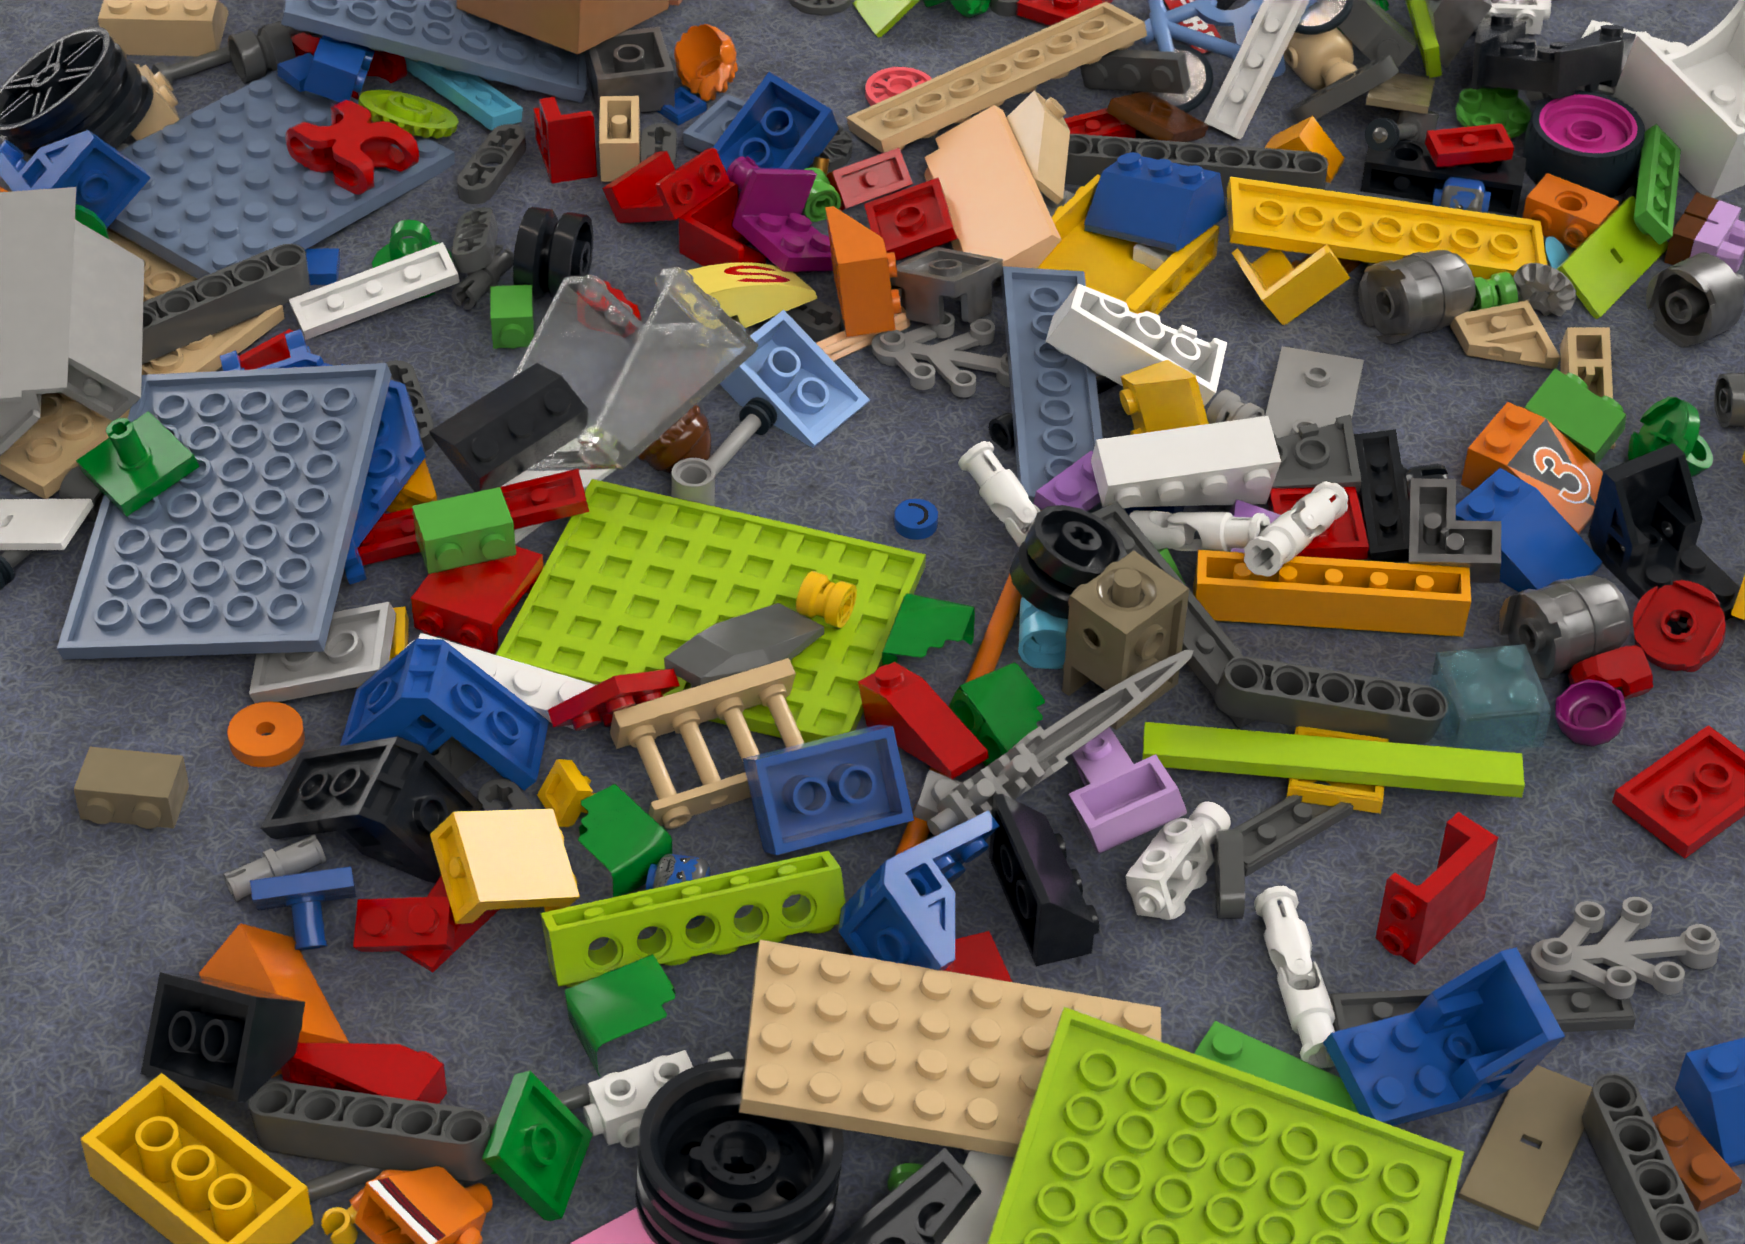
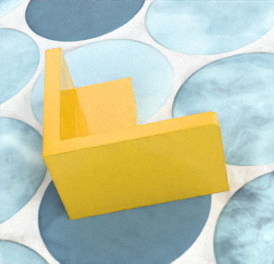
[1231,245,1350,325]

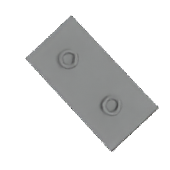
[1265,346,1364,438]

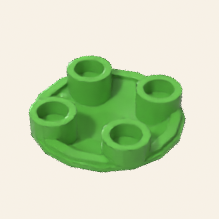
[1455,87,1531,139]

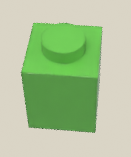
[490,285,535,348]

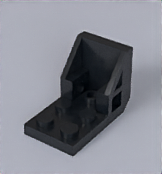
[1588,443,1740,635]
[260,737,483,884]

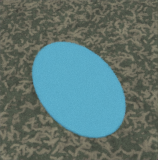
[1545,236,1569,269]

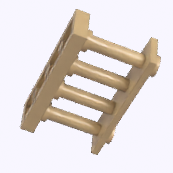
[610,658,805,829]

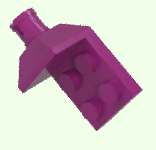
[727,156,833,272]

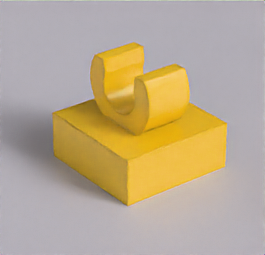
[537,759,595,827]

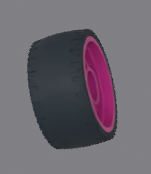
[1523,90,1645,198]

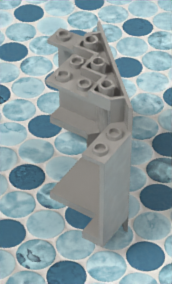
[0,187,144,456]

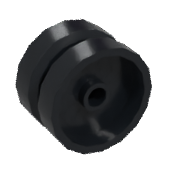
[513,207,593,304]
[1009,505,1127,619]

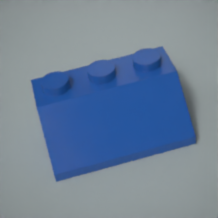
[1084,153,1227,252]
[1675,1037,1745,1167]

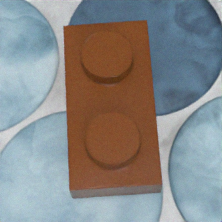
[1652,1106,1742,1212]

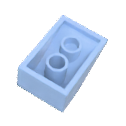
[713,309,870,448]

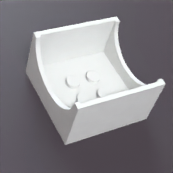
[1612,0,1745,198]

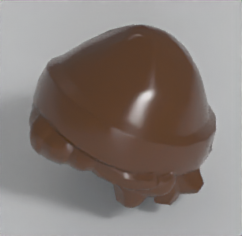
[636,400,711,474]

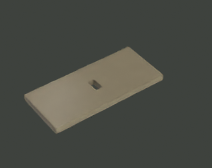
[1366,73,1435,114]
[1458,1065,1592,1231]

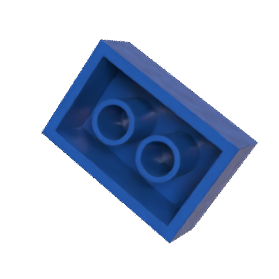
[742,725,914,855]

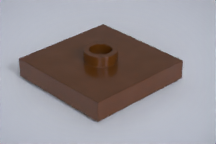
[1106,91,1209,142]

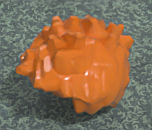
[674,24,738,102]

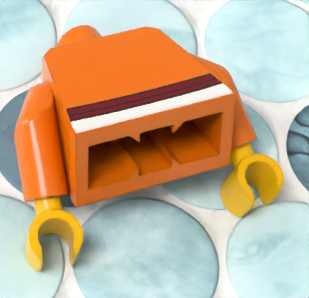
[321,1166,493,1244]

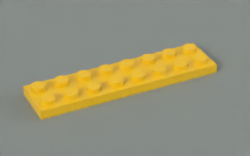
[1226,177,1547,279]

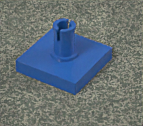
[250,866,356,951]

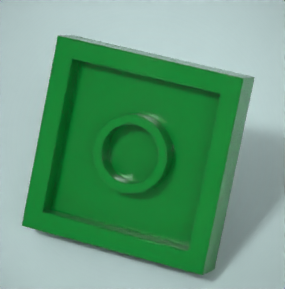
[76,411,200,517]
[482,1070,593,1221]

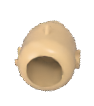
[1284,16,1357,90]

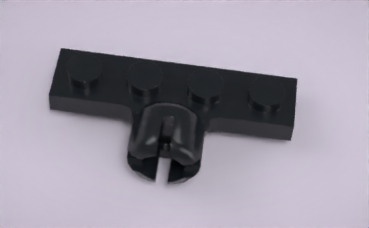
[1354,429,1448,563]

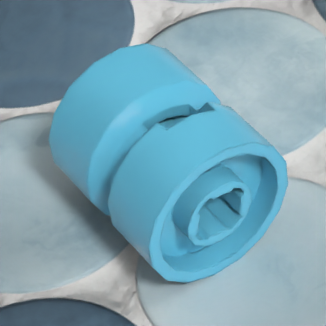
[1018,597,1068,669]

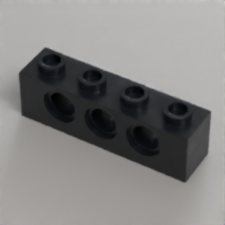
[1360,139,1527,216]

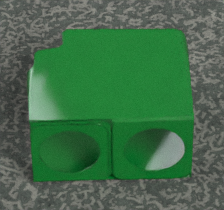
[882,593,975,671]
[948,662,1045,766]
[578,784,672,897]
[565,954,676,1077]

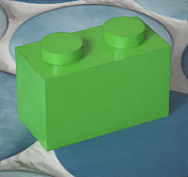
[1525,368,1626,466]
[412,487,516,574]

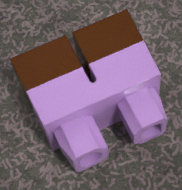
[1664,192,1745,273]

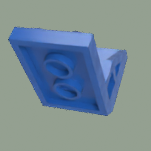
[0,130,151,229]
[340,639,549,791]
[838,810,999,971]
[1323,947,1565,1126]

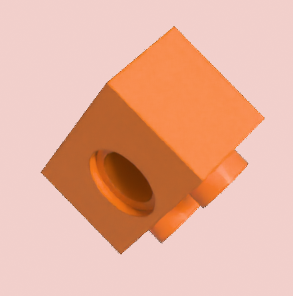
[1522,173,1619,249]

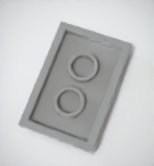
[249,602,396,703]

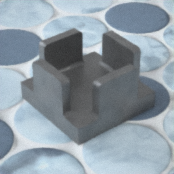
[890,247,1003,325]

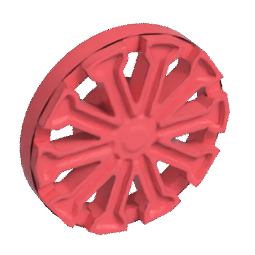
[865,67,932,106]

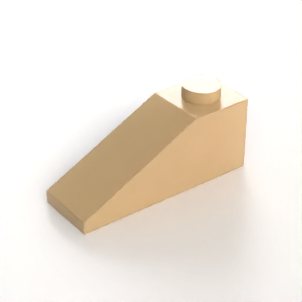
[1006,90,1070,205]
[1560,327,1615,449]

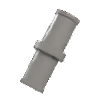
[223,834,326,902]

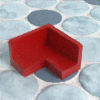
[533,97,597,184]
[679,181,766,267]

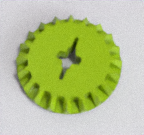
[358,90,458,139]

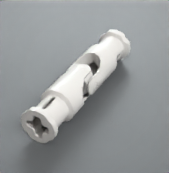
[958,441,1040,547]
[1244,481,1348,577]
[1129,510,1270,552]
[1254,886,1335,1068]

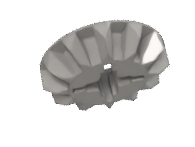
[1513,263,1576,317]

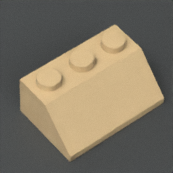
[98,0,228,56]

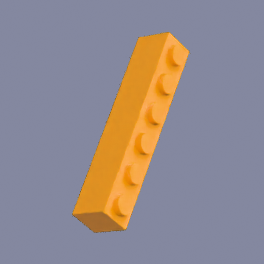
[1193,550,1471,637]

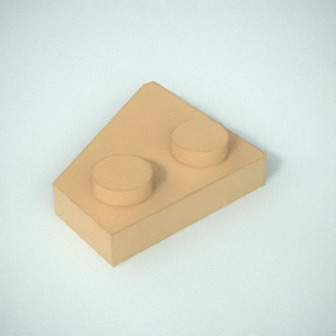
[1450,300,1560,369]

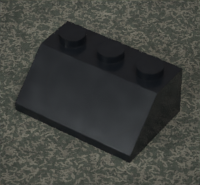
[430,363,588,492]
[989,794,1099,966]
[141,972,305,1102]

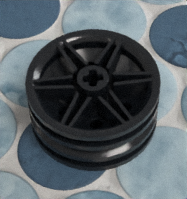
[0,27,154,162]
[635,1059,844,1244]

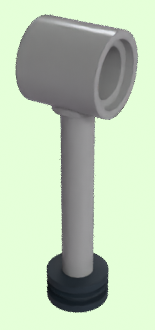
[671,397,777,506]

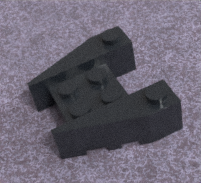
[1471,13,1636,99]

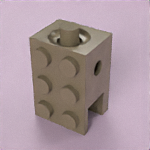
[1062,551,1189,730]

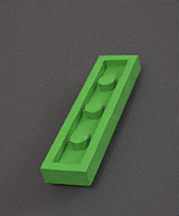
[1634,124,1681,245]

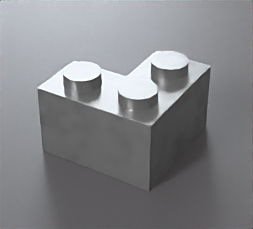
[1409,478,1501,583]

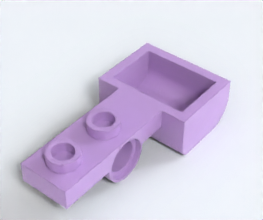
[1069,727,1187,854]

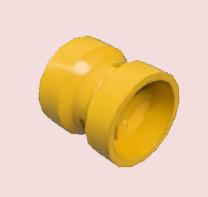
[796,571,857,628]

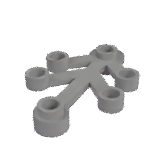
[871,312,1010,398]
[1530,897,1720,999]

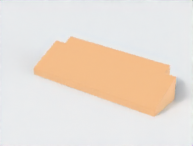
[924,105,1061,268]

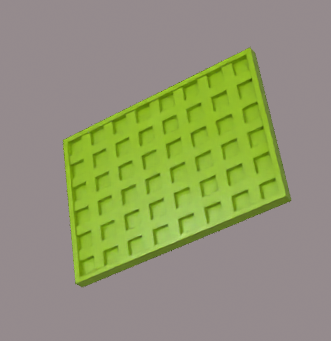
[496,479,926,743]

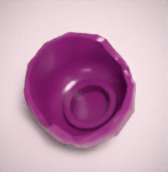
[1555,679,1627,747]

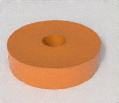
[227,701,305,767]

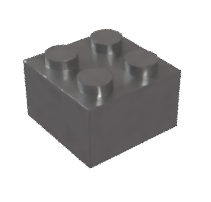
[585,27,675,117]

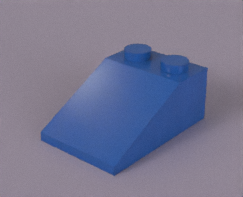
[712,72,839,191]
[1456,468,1603,592]

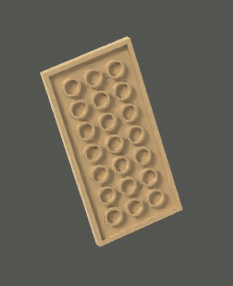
[739,940,1161,1157]

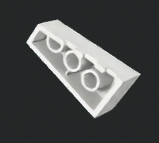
[1045,283,1227,406]
[1091,416,1281,508]

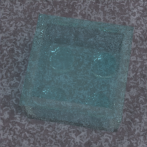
[1429,644,1552,751]

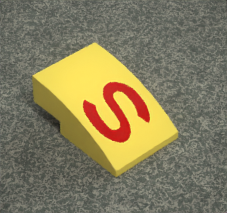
[666,262,818,330]

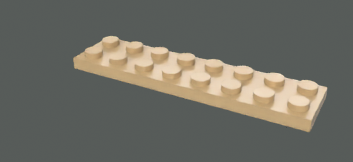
[846,2,1147,153]

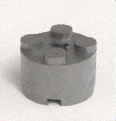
[1646,252,1745,347]

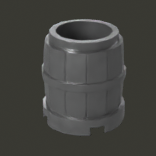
[1358,250,1476,344]
[1499,575,1631,681]

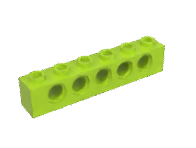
[540,850,846,987]

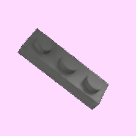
[1080,49,1191,94]

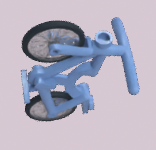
[1135,0,1354,113]

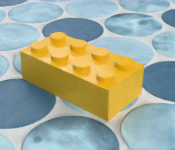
[80,1073,314,1244]

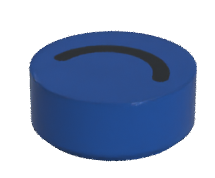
[894,499,938,540]

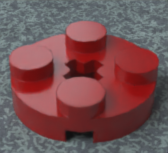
[1633,580,1726,672]

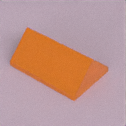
[199,923,349,1078]

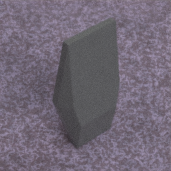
[664,603,824,688]

